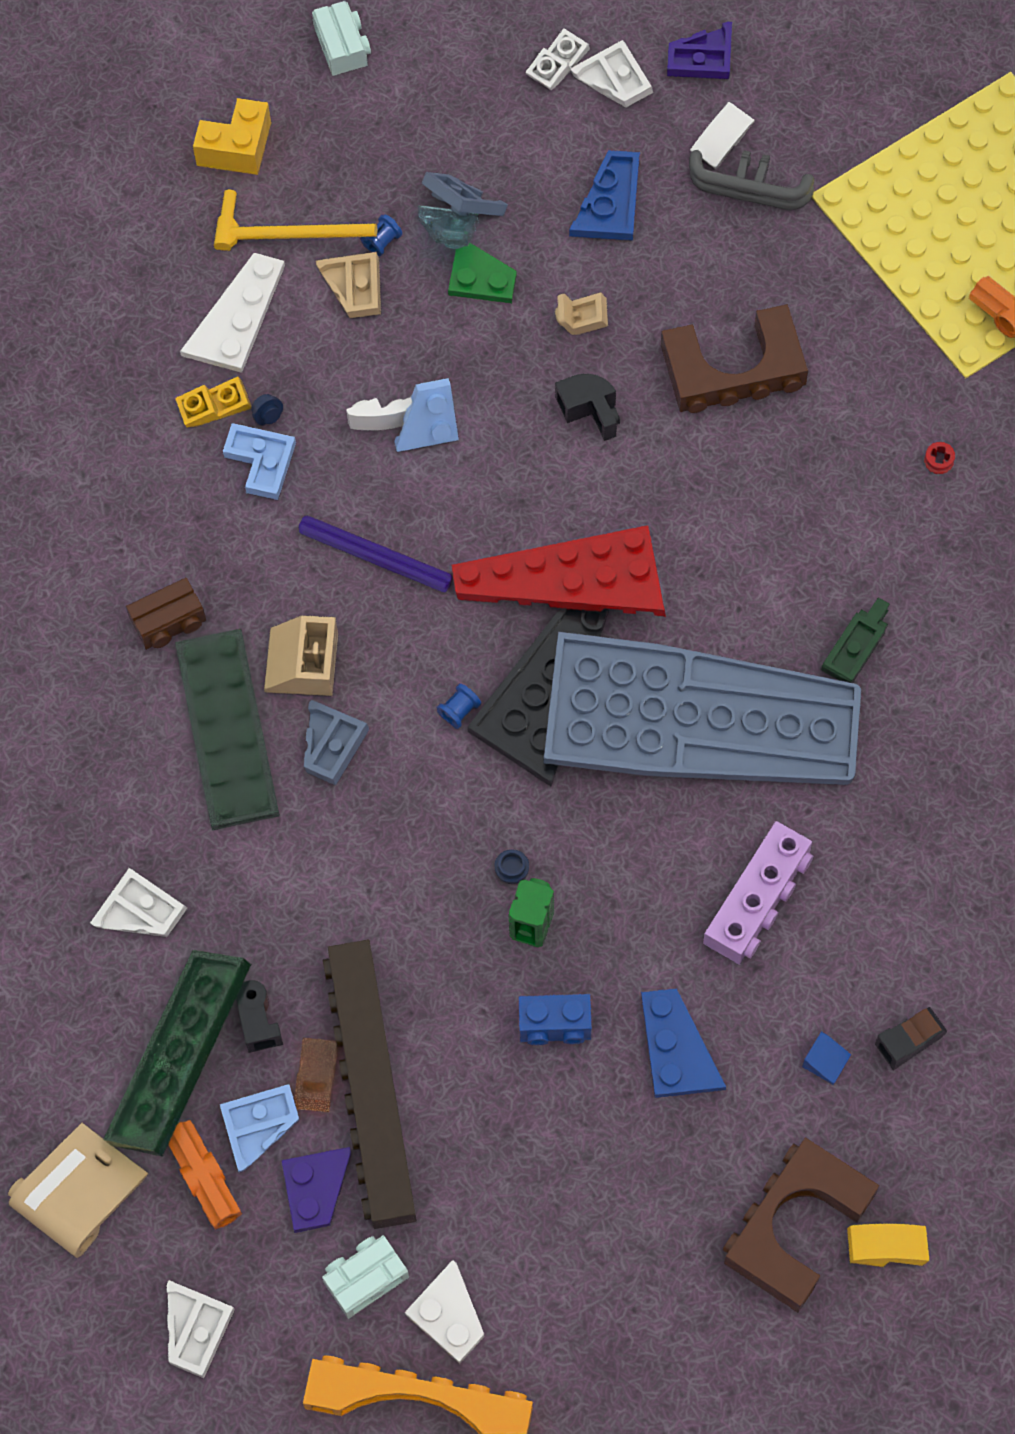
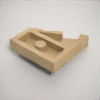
[316,252,381,318]

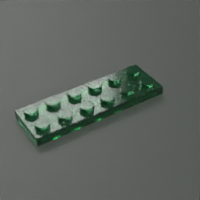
[175,628,280,831]
[103,950,252,1157]

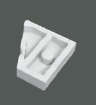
[570,40,653,107]
[90,868,187,937]
[405,1260,484,1364]
[167,1280,235,1378]

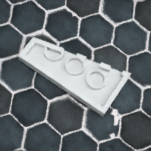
[180,253,285,373]

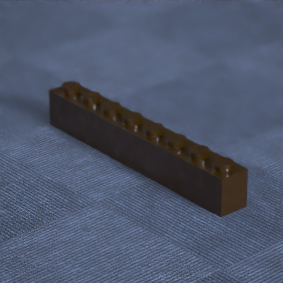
[323,939,417,1229]

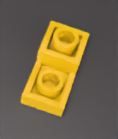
[175,376,252,428]
[847,1224,929,1267]

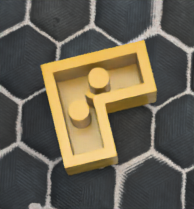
[193,98,271,175]

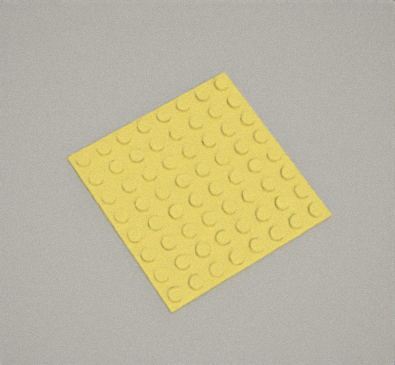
[811,72,1015,379]

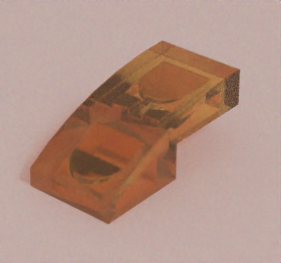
[294,1038,339,1112]

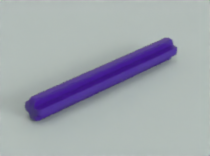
[299,515,452,592]

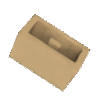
[264,616,338,696]

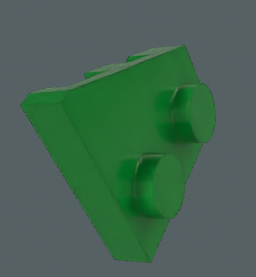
[448,238,517,304]

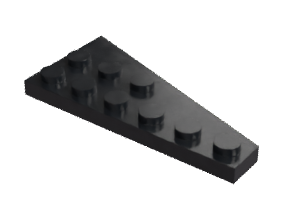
[468,608,610,787]

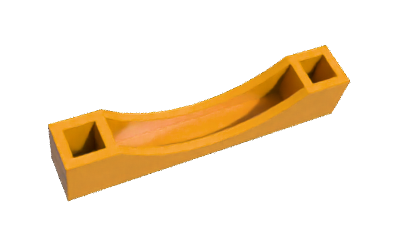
[303,1355,533,1434]

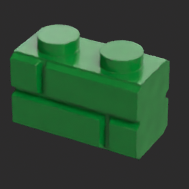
[508,878,554,948]

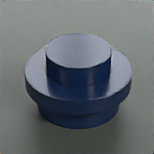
[251,394,283,426]
[494,849,529,884]

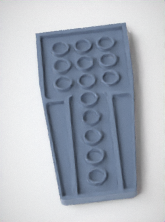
[543,632,861,785]

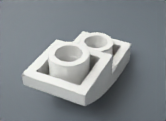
[525,29,590,90]
[690,102,754,169]
[346,397,412,430]

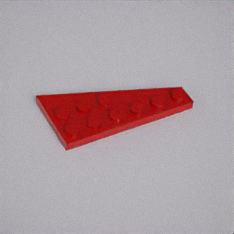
[452,525,666,617]

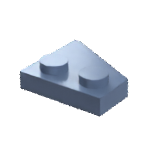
[422,172,508,216]
[304,700,369,785]

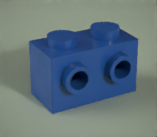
[519,994,592,1045]

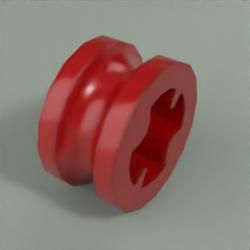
[924,442,955,474]

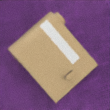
[8,1123,148,1258]

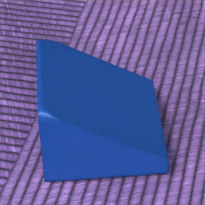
[802,1032,851,1085]

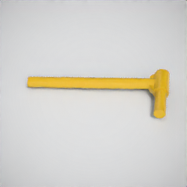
[214,189,378,251]

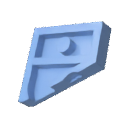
[394,378,459,452]
[220,1084,299,1172]

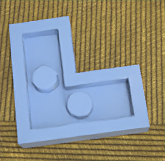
[223,423,296,500]

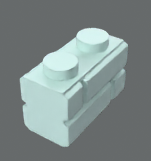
[312,1,371,76]
[322,1235,409,1319]

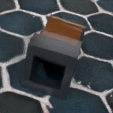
[236,980,283,1053]
[875,1007,947,1070]

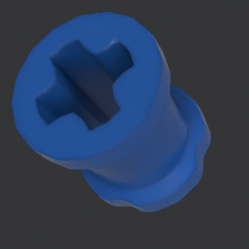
[360,214,402,257]
[436,683,482,729]

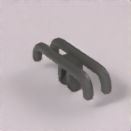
[689,150,814,210]

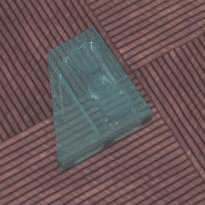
[417,205,479,249]

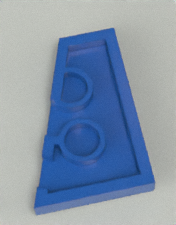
[569,150,640,241]
[641,988,726,1098]

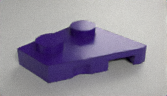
[667,22,732,79]
[281,1147,352,1233]

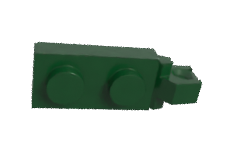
[821,597,890,683]

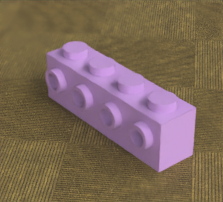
[703,821,814,965]

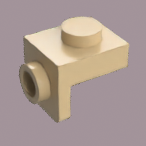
[555,293,608,335]

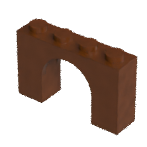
[661,304,808,413]
[723,1137,880,1313]

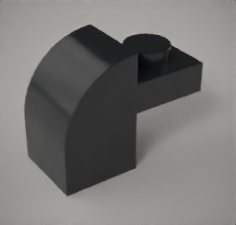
[555,374,620,441]

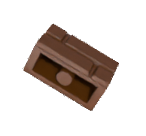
[125,577,207,650]

